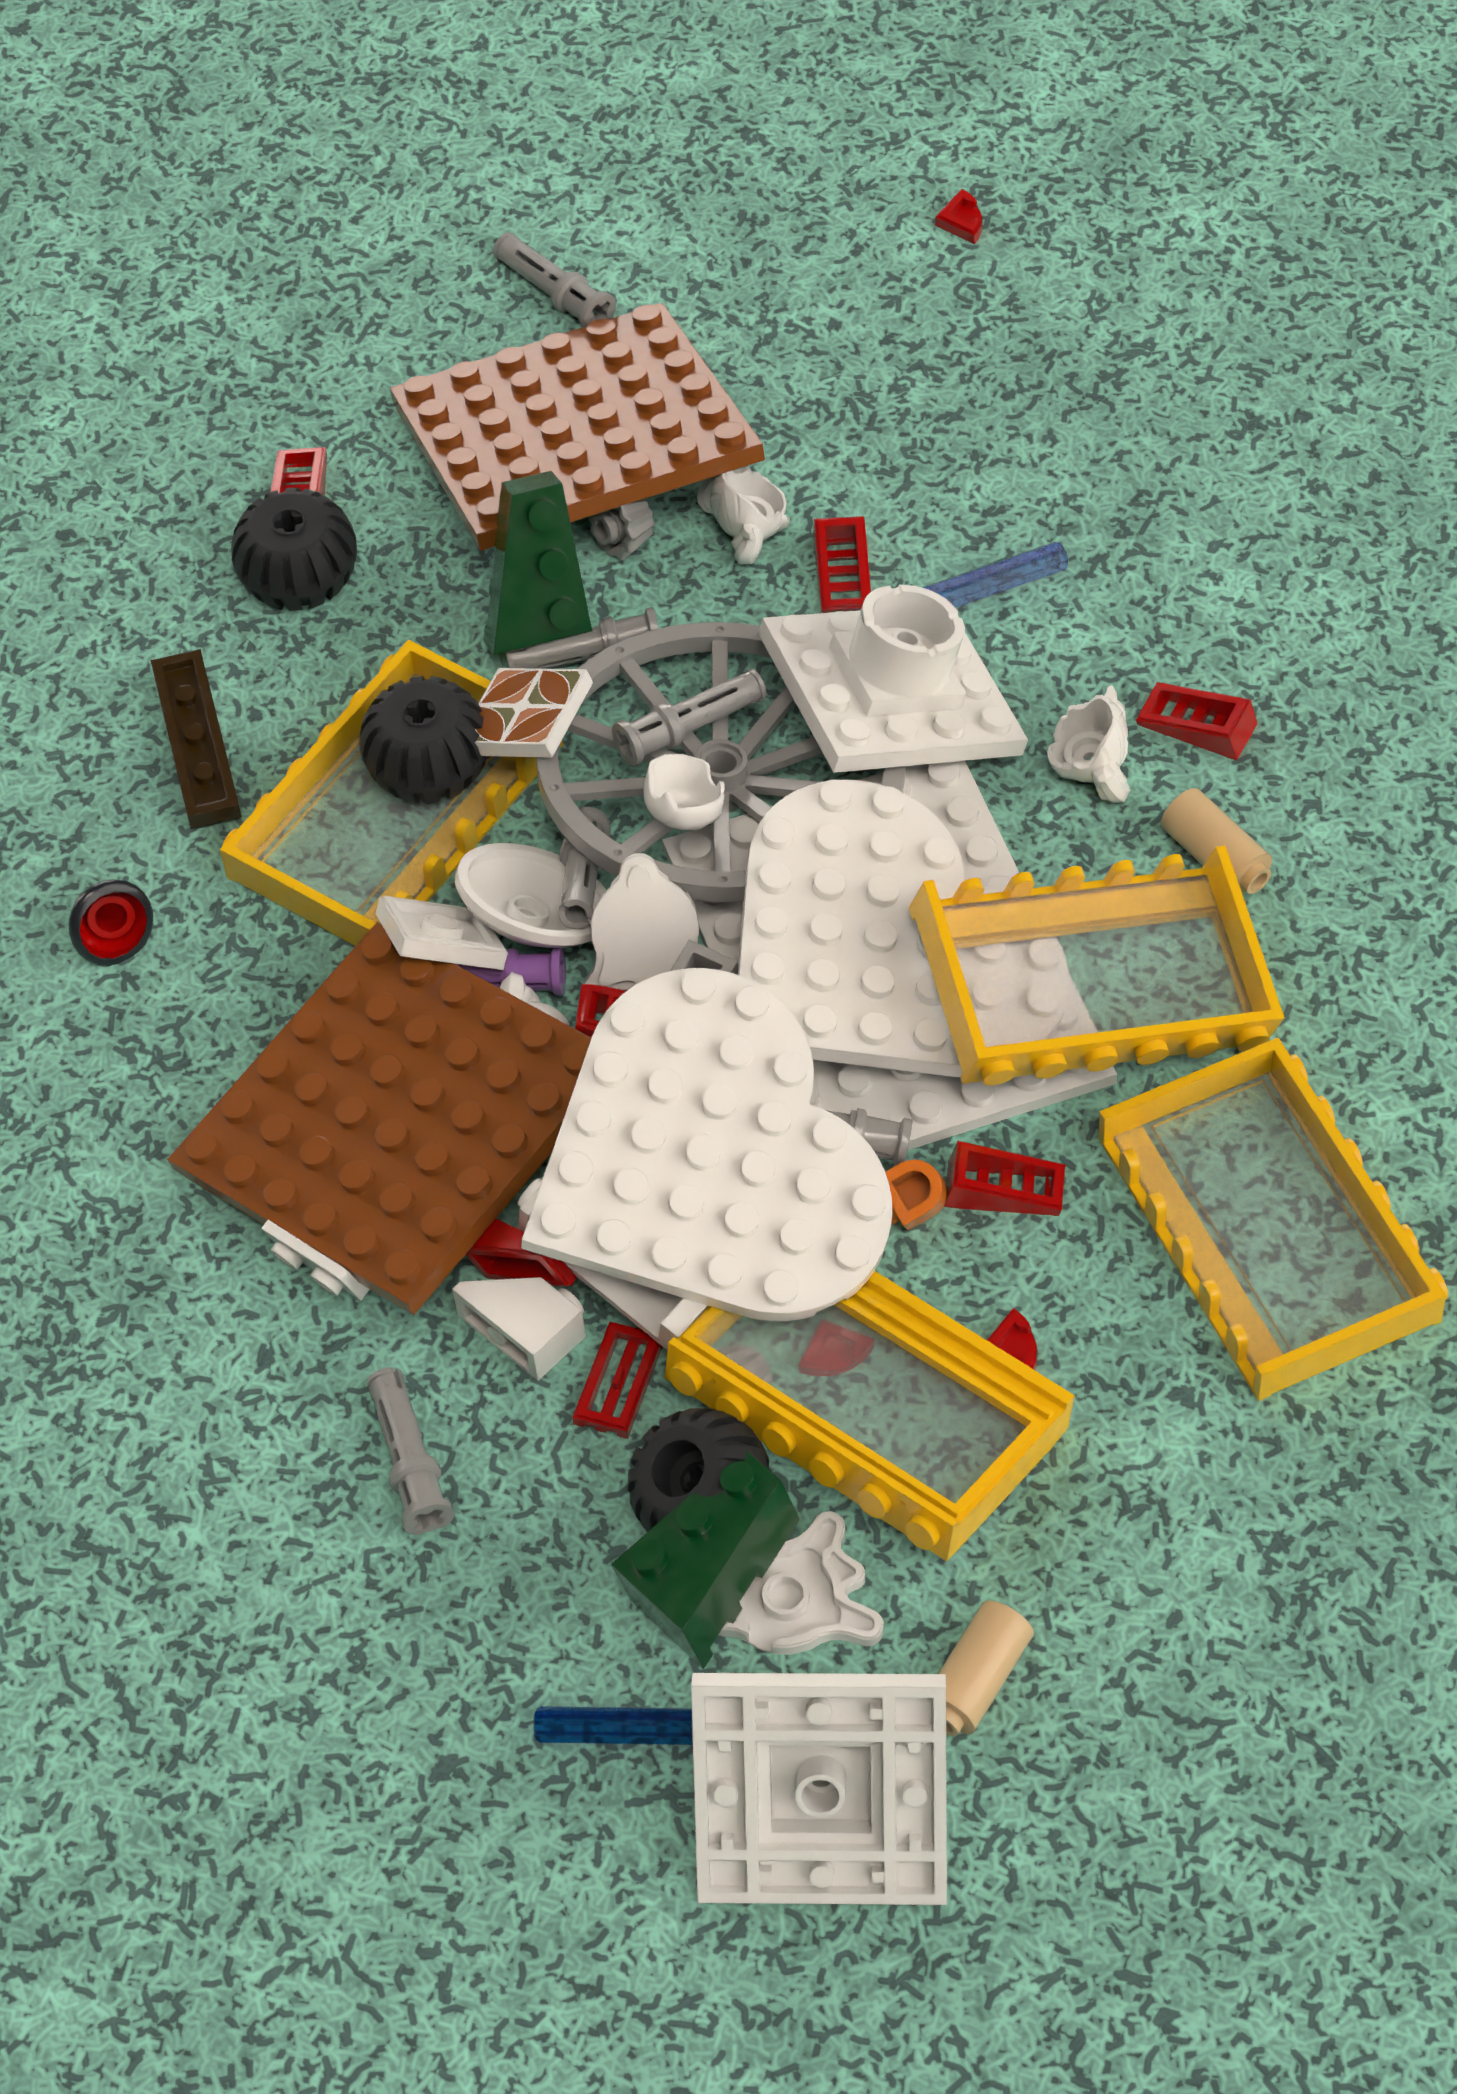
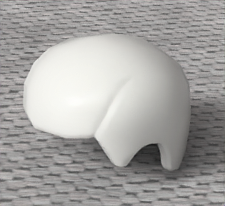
[644,754,725,830]

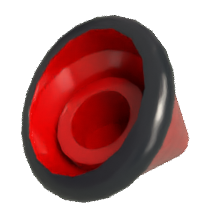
[68,879,153,966]

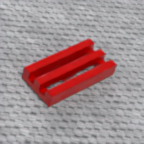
[572,1321,663,1439]

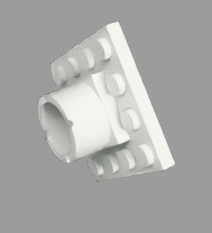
[758,585,1028,773]
[691,1673,947,1905]

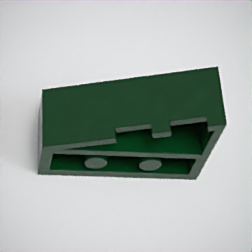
[483,471,592,655]

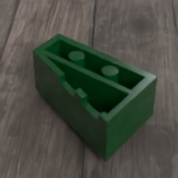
[611,1451,800,1669]

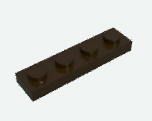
[150,649,242,829]

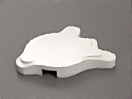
[584,853,699,990]
[719,1511,884,1655]

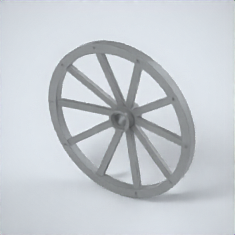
[536,622,906,902]

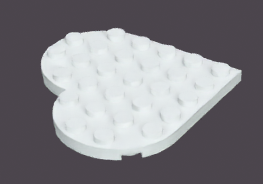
[738,780,1069,1077]
[521,968,892,1321]

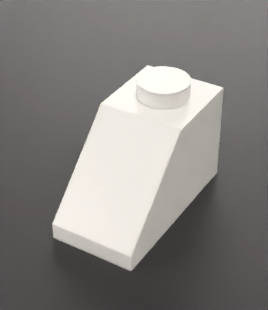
[452,1277,586,1381]

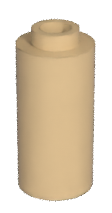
[1161,788,1272,894]
[938,1601,1034,1737]

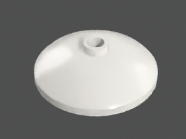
[455,843,607,948]

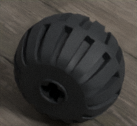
[231,488,357,611]
[359,676,487,804]
[628,1408,771,1532]

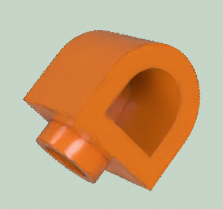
[885,1159,947,1230]

